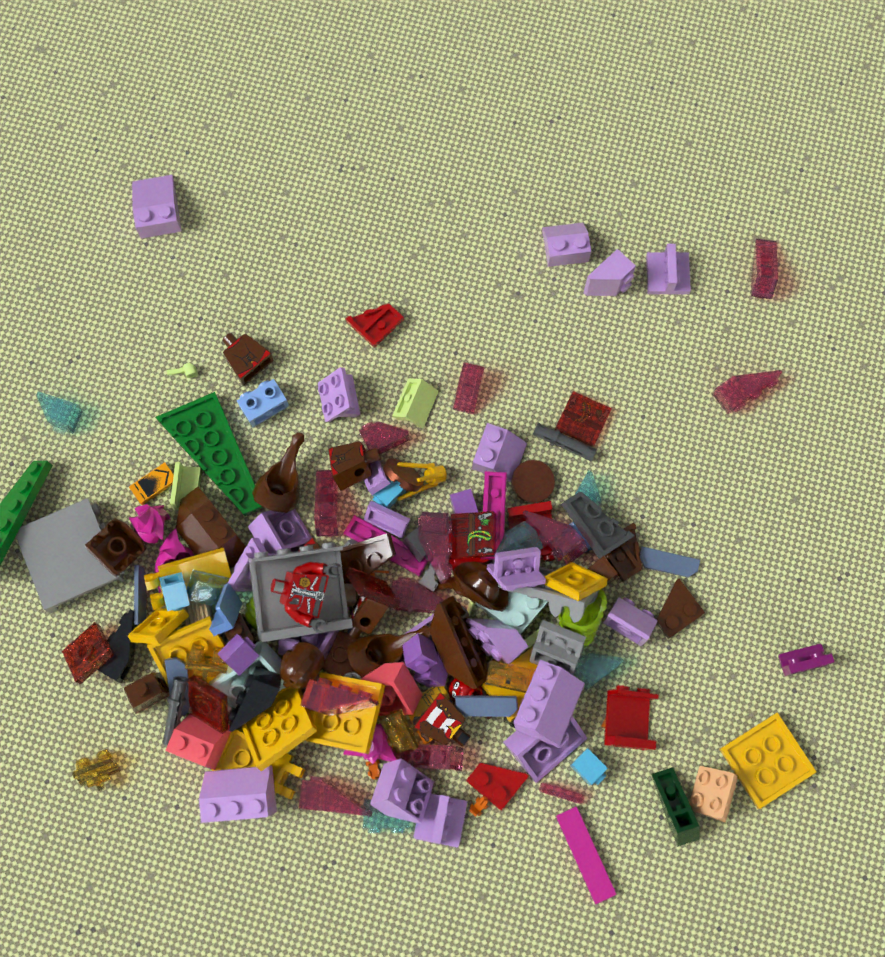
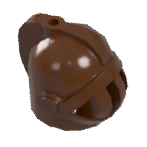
[279,642,325,689]

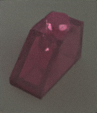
[453,362,485,415]
[359,421,410,454]

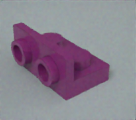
[778,644,835,677]

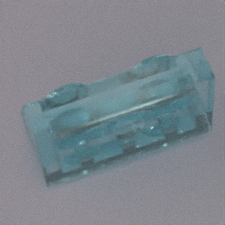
[363,800,410,833]

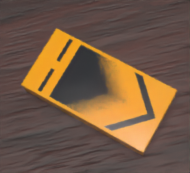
[129,462,174,505]

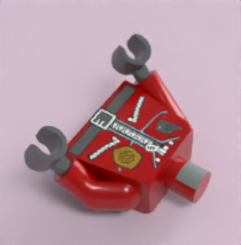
[271,562,341,634]

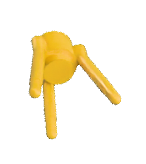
[397,462,447,501]

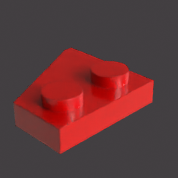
[345,303,404,348]
[466,763,529,811]

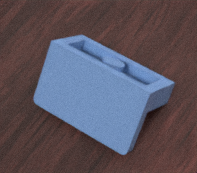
[209,583,242,636]

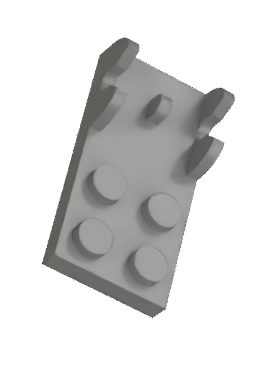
[498,566,599,622]

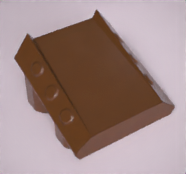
[85,518,146,577]

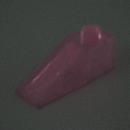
[751,238,778,299]
[390,577,444,614]
[299,776,372,817]

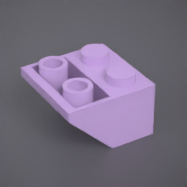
[466,618,529,664]
[370,759,434,824]

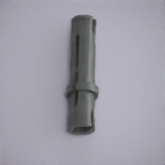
[533,422,597,462]
[162,676,188,746]

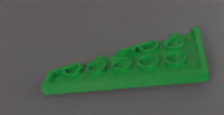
[155,392,264,516]
[0,461,53,566]

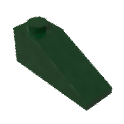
[652,767,700,846]

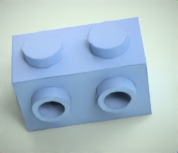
[237,379,289,428]

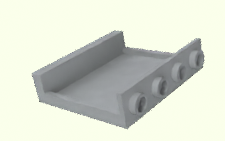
[16,498,125,613]
[248,542,353,642]

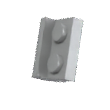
[529,620,586,675]

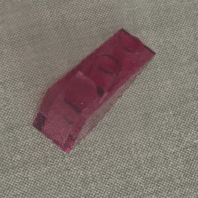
[712,370,783,414]
[314,470,339,537]
[523,510,588,565]
[418,512,452,584]
[300,677,379,716]
[389,744,463,771]

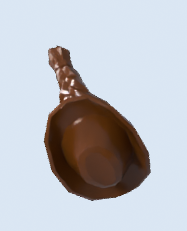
[252,432,304,513]
[426,561,509,612]
[347,626,431,678]

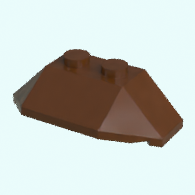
[175,486,246,568]
[429,596,489,689]

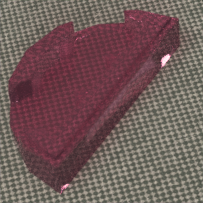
[539,783,585,805]

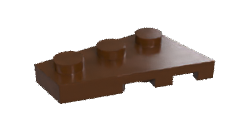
[340,533,396,584]

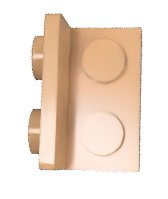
[689,766,738,823]

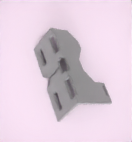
[418,552,446,592]

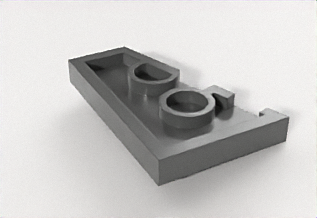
[561,491,635,559]

